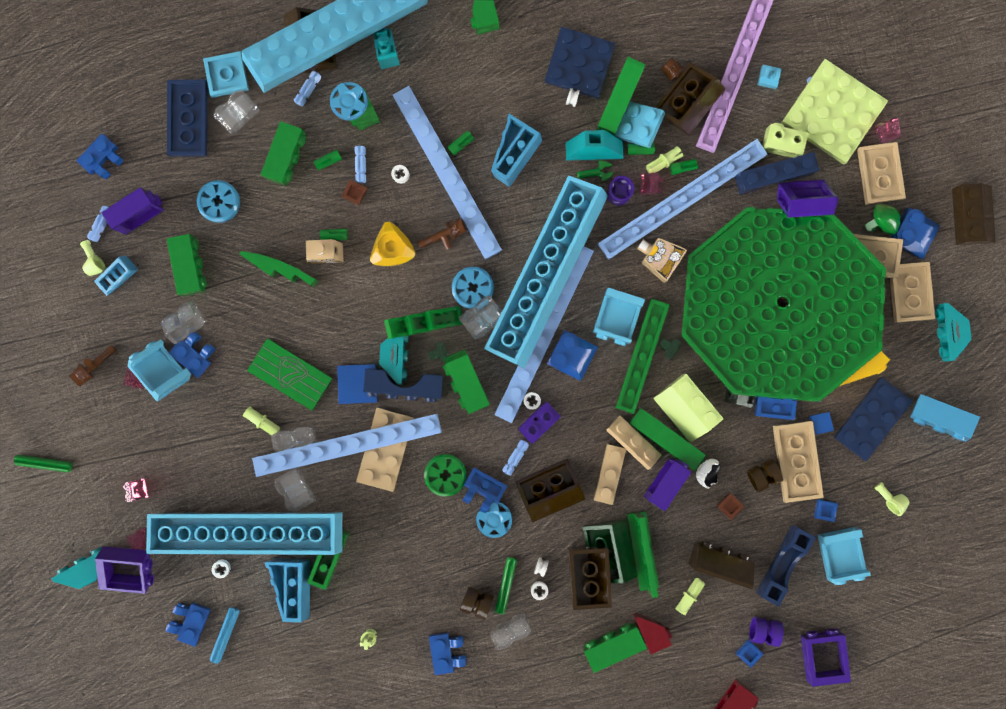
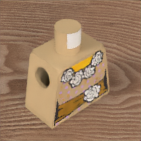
[637,238,687,283]
[306,239,344,264]

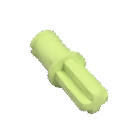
[646,146,683,175]
[243,407,280,436]
[675,578,705,616]
[360,629,377,650]

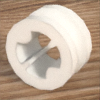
[566,88,580,107]
[391,165,410,184]
[524,392,541,410]
[534,557,549,577]
[212,559,231,578]
[531,581,548,600]

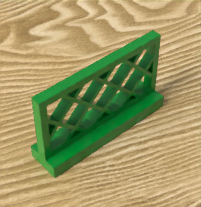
[626,511,659,598]

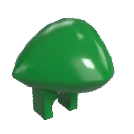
[864,203,901,235]

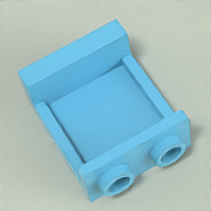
[593,288,645,346]
[128,339,191,402]
[817,527,871,585]

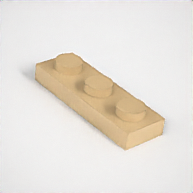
[606,416,661,470]
[593,444,626,505]

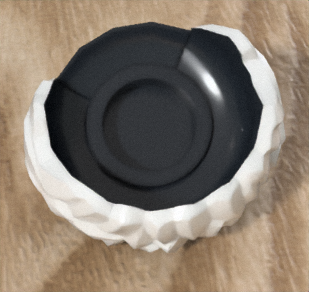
[696,458,720,489]

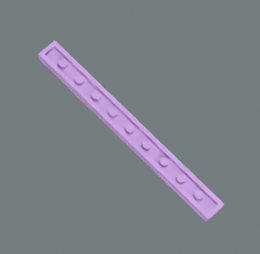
[696,0,773,153]

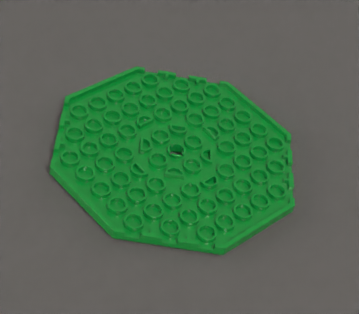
[682,207,886,402]

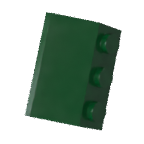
[583,520,638,583]

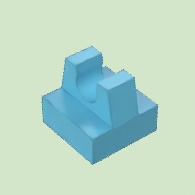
[757,65,781,89]

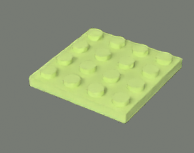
[781,59,888,165]

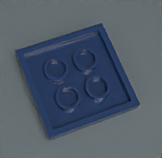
[544,27,615,99]

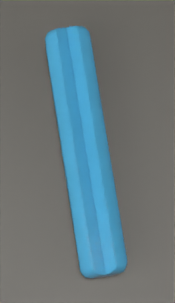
[210,607,240,664]

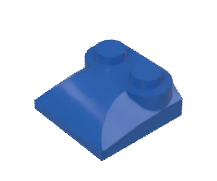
[890,207,940,259]
[547,330,598,381]

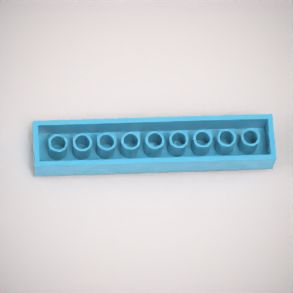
[242,0,428,93]
[484,175,608,368]
[146,512,342,555]

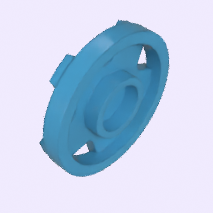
[330,82,368,120]
[476,502,512,538]

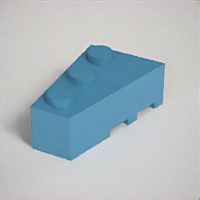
[491,114,542,187]
[910,394,980,442]
[265,558,310,623]

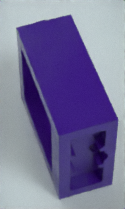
[776,179,838,218]
[101,187,164,235]
[518,402,561,444]
[643,458,691,511]
[95,546,154,594]
[801,628,851,687]

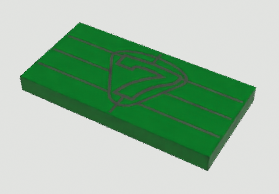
[247,338,333,411]

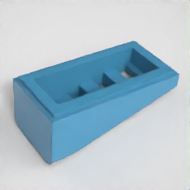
[94,256,138,296]

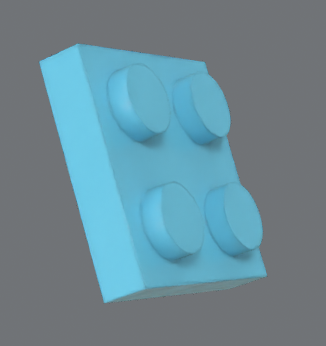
[203,51,249,98]
[615,102,665,148]

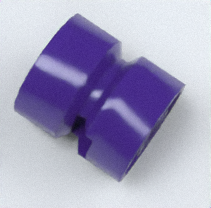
[607,176,634,206]
[749,616,784,647]

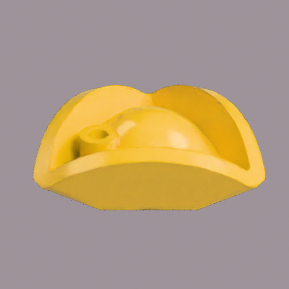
[370,221,415,266]

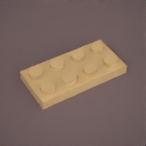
[356,408,414,492]
[773,421,824,503]

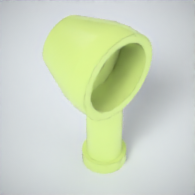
[80,240,106,276]
[875,482,910,516]

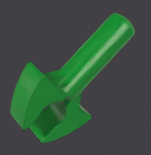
[577,161,614,183]

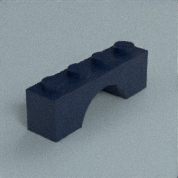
[735,152,819,195]
[363,369,443,402]
[756,525,816,607]

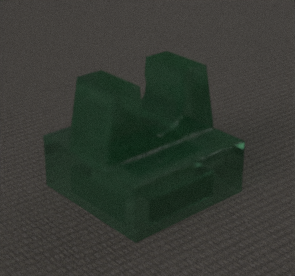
[659,338,681,361]
[428,341,448,362]

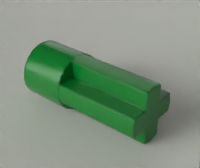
[447,131,474,156]
[627,143,655,155]
[313,149,342,171]
[669,159,698,175]
[320,228,348,240]

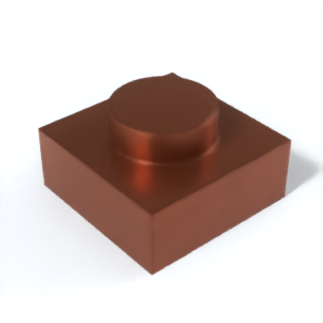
[341,180,368,206]
[716,492,745,520]

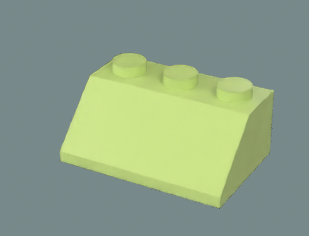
[653,374,723,443]

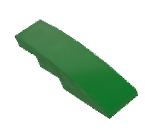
[239,251,318,287]
[384,306,464,339]
[630,408,706,471]

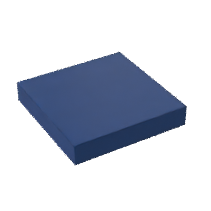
[337,364,378,404]

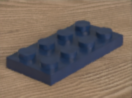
[167,79,207,157]
[833,377,912,461]

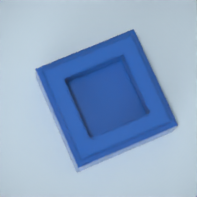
[809,412,834,435]
[814,499,838,522]
[736,639,764,668]

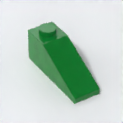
[470,0,499,35]

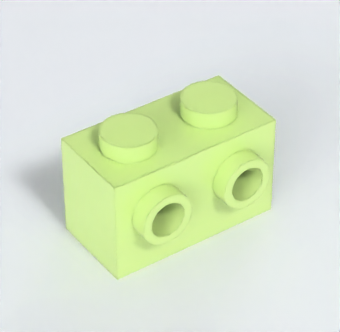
[762,123,808,158]

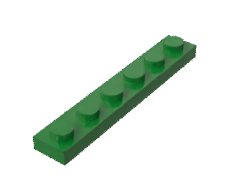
[615,299,669,414]

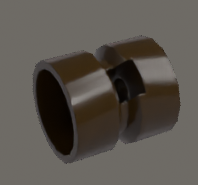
[747,459,783,493]
[460,587,494,620]

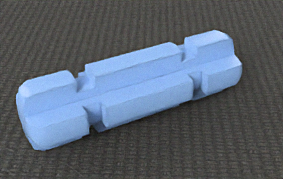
[294,71,321,107]
[355,146,366,184]
[87,205,109,242]
[503,440,529,475]

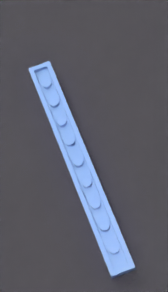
[393,86,502,260]
[598,139,768,260]
[495,246,594,423]
[252,414,442,477]

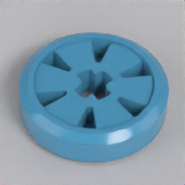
[197,180,240,223]
[452,267,494,309]

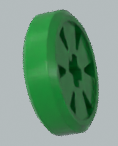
[424,454,467,497]

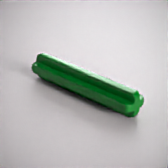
[14,455,73,473]
[495,557,517,614]

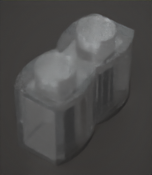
[213,90,260,135]
[459,295,502,340]
[161,301,205,344]
[271,426,316,451]
[274,467,317,512]
[491,613,532,650]

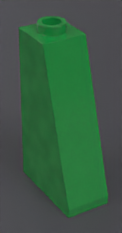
[597,57,646,136]

